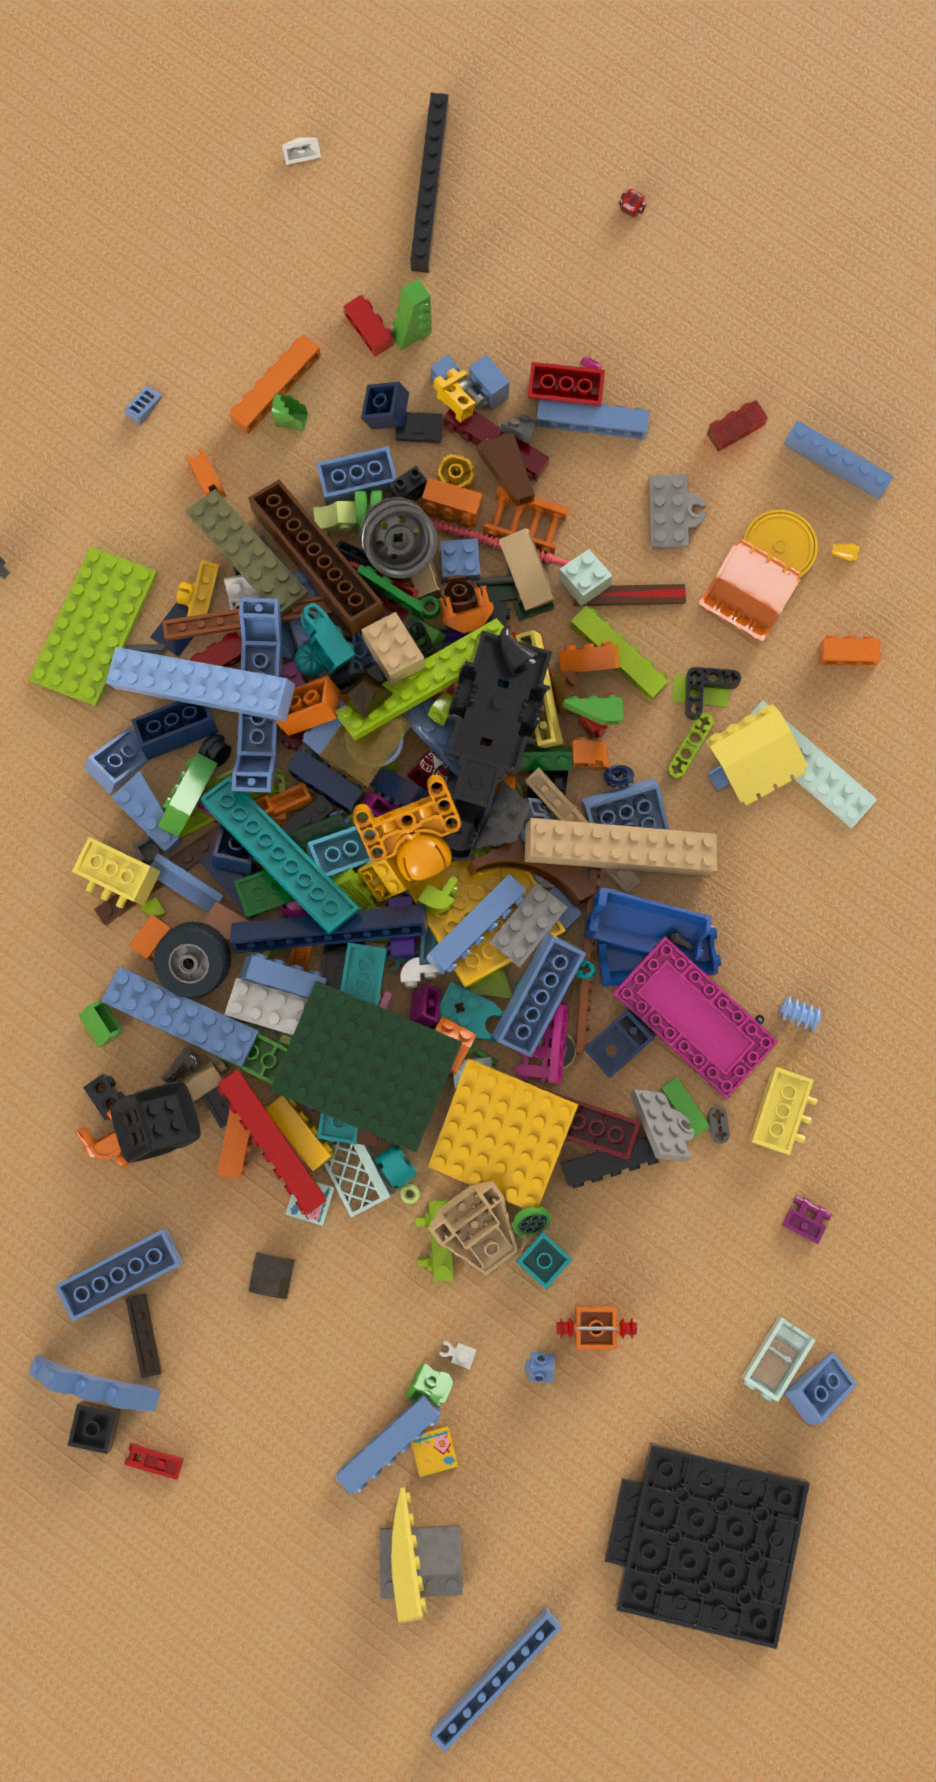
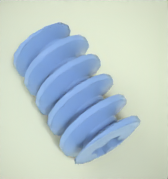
[777,996,822,1033]

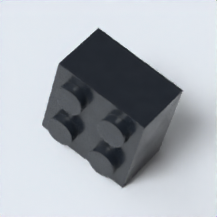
[67,1401,121,1454]

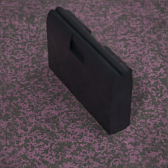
[395,412,442,443]

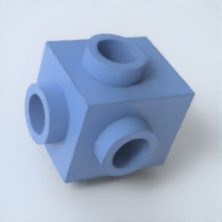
[525,1352,555,1383]

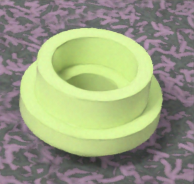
[400,1184,420,1204]

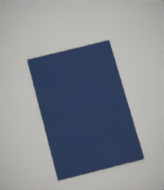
[150,602,193,657]

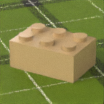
[362,612,425,685]

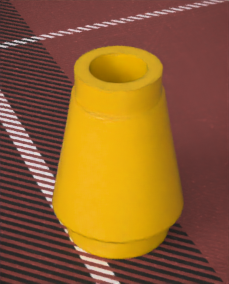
[831,544,860,562]

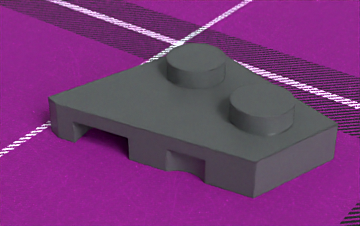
[500,414,536,444]

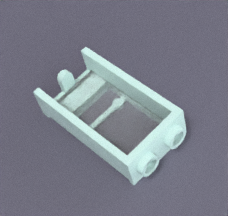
[741,1316,816,1402]

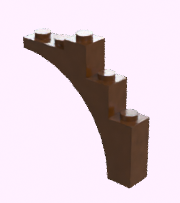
[467,836,596,907]

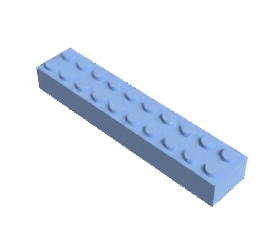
[106,647,295,722]

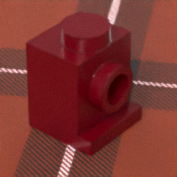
[280,729,308,751]

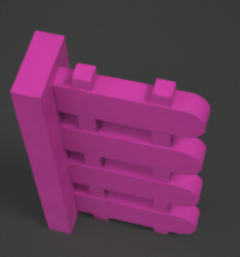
[515,1004,569,1084]

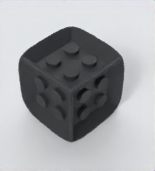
[111,1081,201,1163]

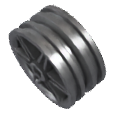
[359,497,437,578]

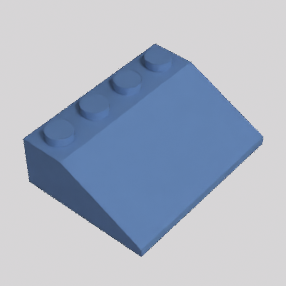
[581,778,669,830]

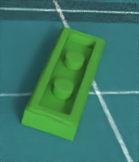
[661,1077,710,1137]

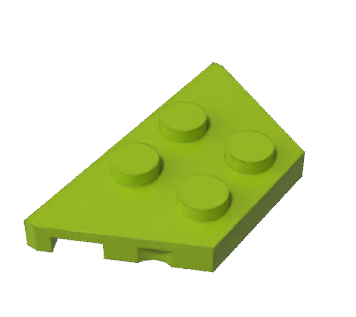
[469,967,513,999]

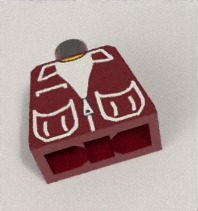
[407,751,449,792]

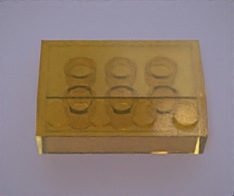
[319,715,412,790]

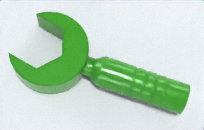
[466,1039,498,1067]

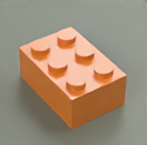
[422,478,483,528]
[276,676,340,736]

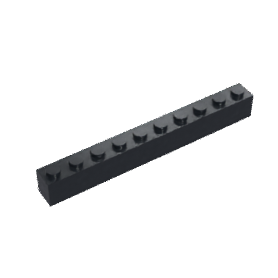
[410,92,449,273]

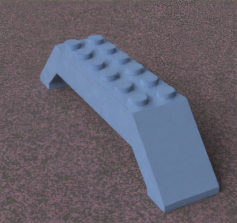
[232,598,283,793]

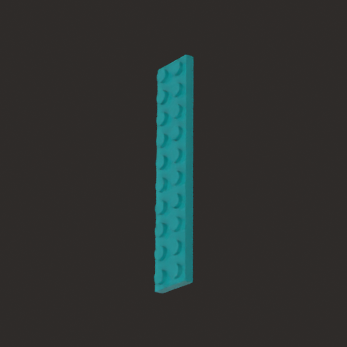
[200,776,359,935]
[317,943,387,1144]

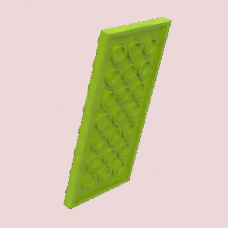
[28,546,159,707]

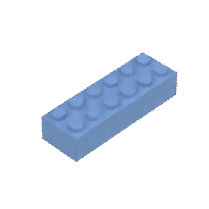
[492,932,586,1057]
[55,1228,184,1322]

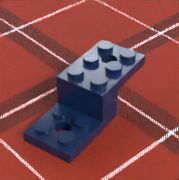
[583,1009,657,1079]

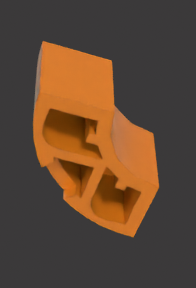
[571,737,609,771]

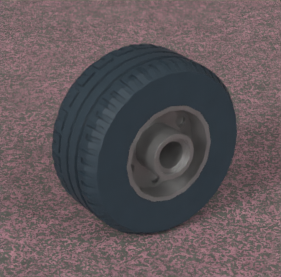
[153,921,231,999]

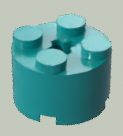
[374,1145,418,1191]

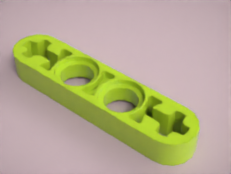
[667,713,713,779]

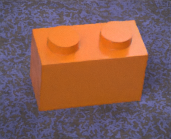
[129,915,171,961]

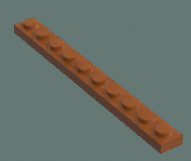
[162,596,335,641]
[576,867,601,1054]

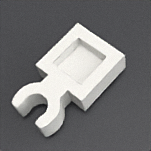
[439,1341,477,1369]

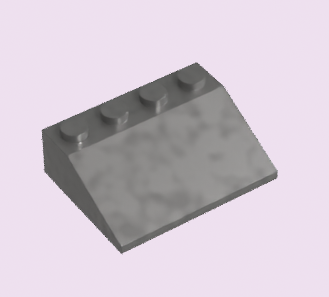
[379,1525,463,1599]

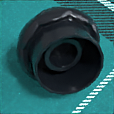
[198,734,232,767]

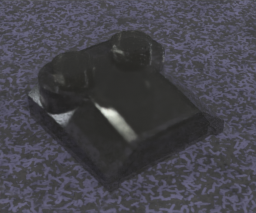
[161,1047,201,1083]
[248,1252,296,1299]

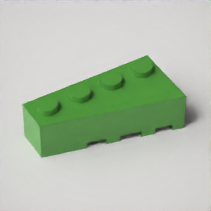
[390,278,432,350]
[158,752,218,837]

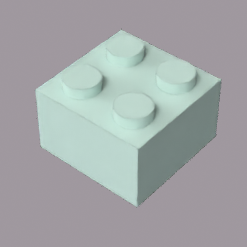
[558,549,613,607]

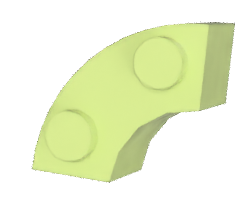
[309,501,356,536]

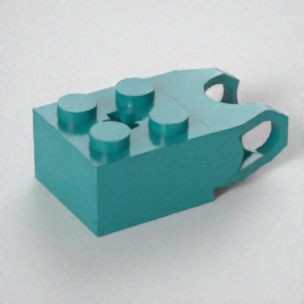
[300,603,355,675]
[438,982,504,1044]

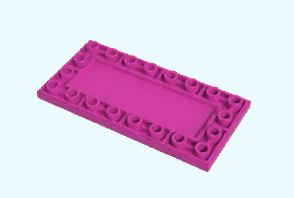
[612,936,778,1099]

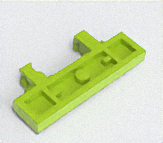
[415,1200,454,1282]

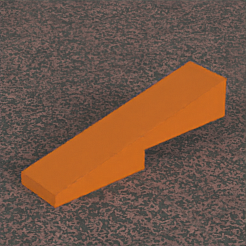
[254,782,313,818]

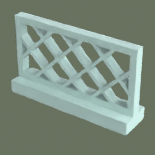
[324,1138,394,1218]

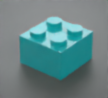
[516,1231,573,1289]

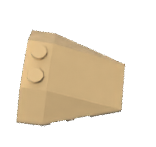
[428,1181,518,1276]

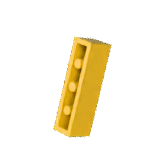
[266,1096,335,1171]

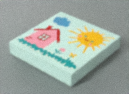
[285,1181,335,1226]

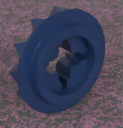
[604,765,634,789]

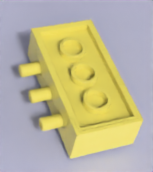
[72,837,161,908]
[748,1067,817,1155]

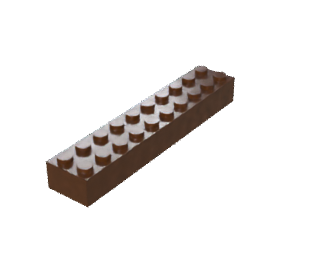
[248,479,385,635]

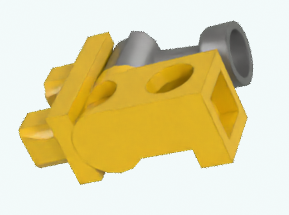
[433,368,487,422]

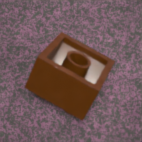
[550,671,583,715]

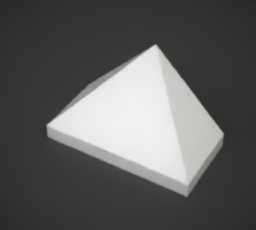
[282,137,321,165]

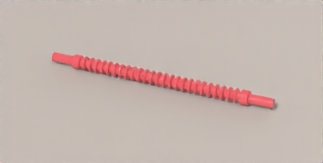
[400,515,570,567]

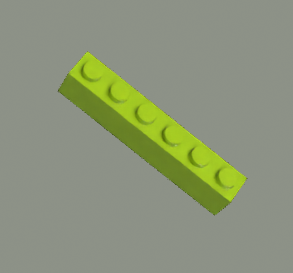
[570,605,669,702]

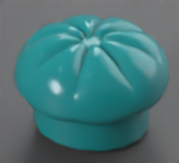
[295,642,326,676]

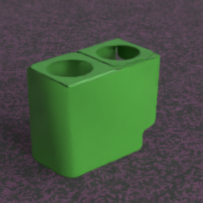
[271,394,308,430]

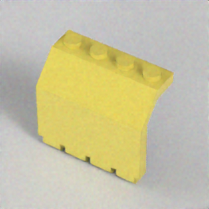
[706,704,808,806]

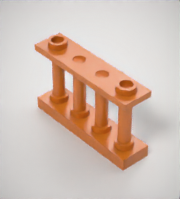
[484,486,569,555]

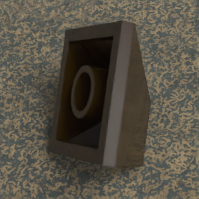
[338,673,393,718]

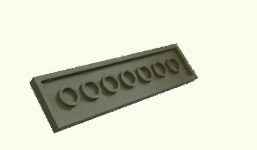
[186,489,309,616]

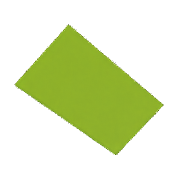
[672,674,730,707]

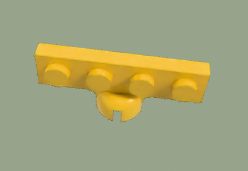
[176,559,219,637]

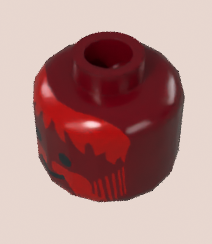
[618,189,647,217]

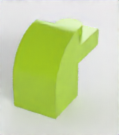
[417,876,459,914]

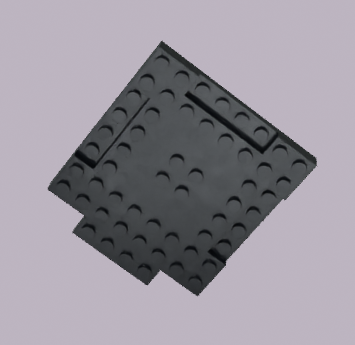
[604,1442,810,1649]

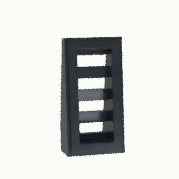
[330,669,366,690]

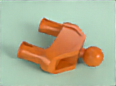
[438,586,494,634]
[75,1110,131,1167]

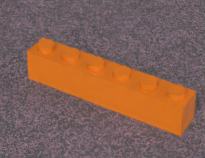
[230,334,321,435]

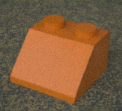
[435,1016,477,1074]

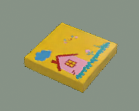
[411,1425,459,1477]

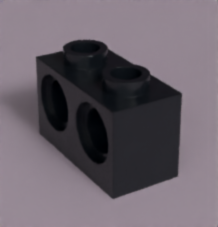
[83,1074,125,1120]

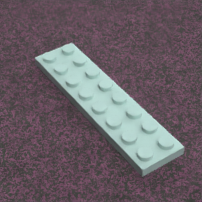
[750,700,877,828]

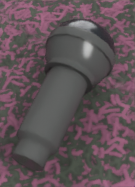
[667,930,694,950]

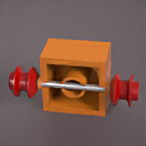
[556,1305,637,1349]

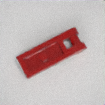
[124,1443,184,1480]

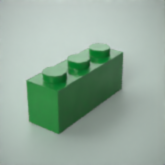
[518,746,572,771]

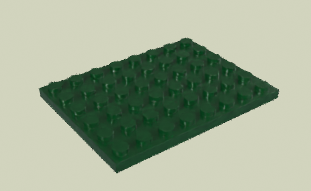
[270,981,462,1152]

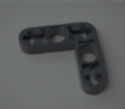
[685,667,741,720]

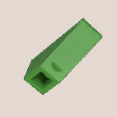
[562,695,624,725]

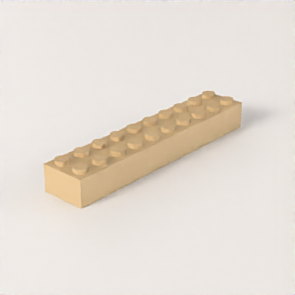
[525,818,717,877]

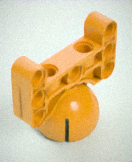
[353,774,461,881]

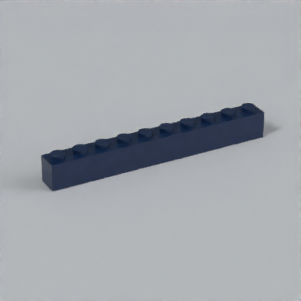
[230,904,428,954]

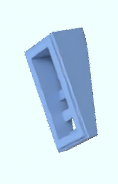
[124,386,162,425]

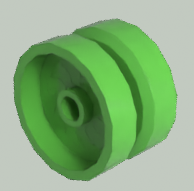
[355,490,383,533]

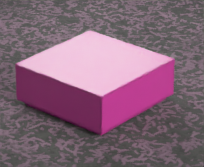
[580,356,602,369]

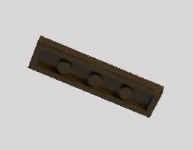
[126,1294,162,1378]

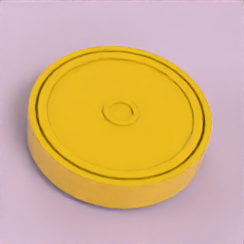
[743,510,818,579]

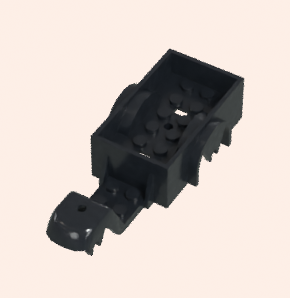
[442,630,552,861]

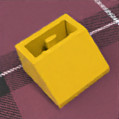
[357,854,415,902]

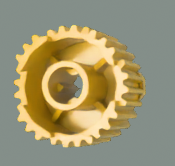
[437,454,474,490]

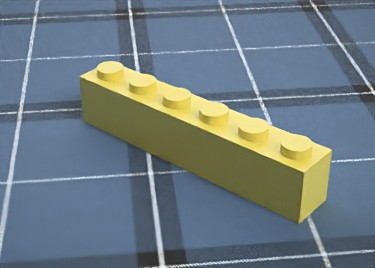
[516,630,563,749]

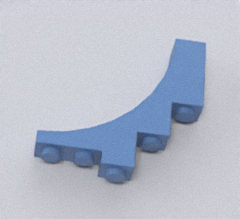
[29,1355,160,1412]

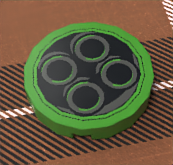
[511,1206,551,1236]

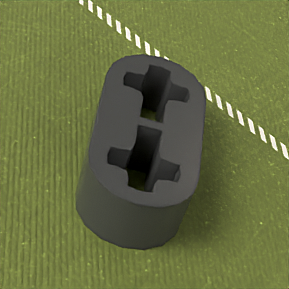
[708,1106,730,1144]

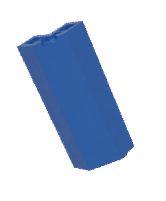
[584,887,713,963]
[596,923,721,987]

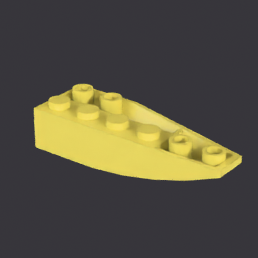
[391,1487,427,1624]

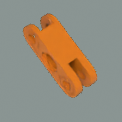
[185,448,226,498]

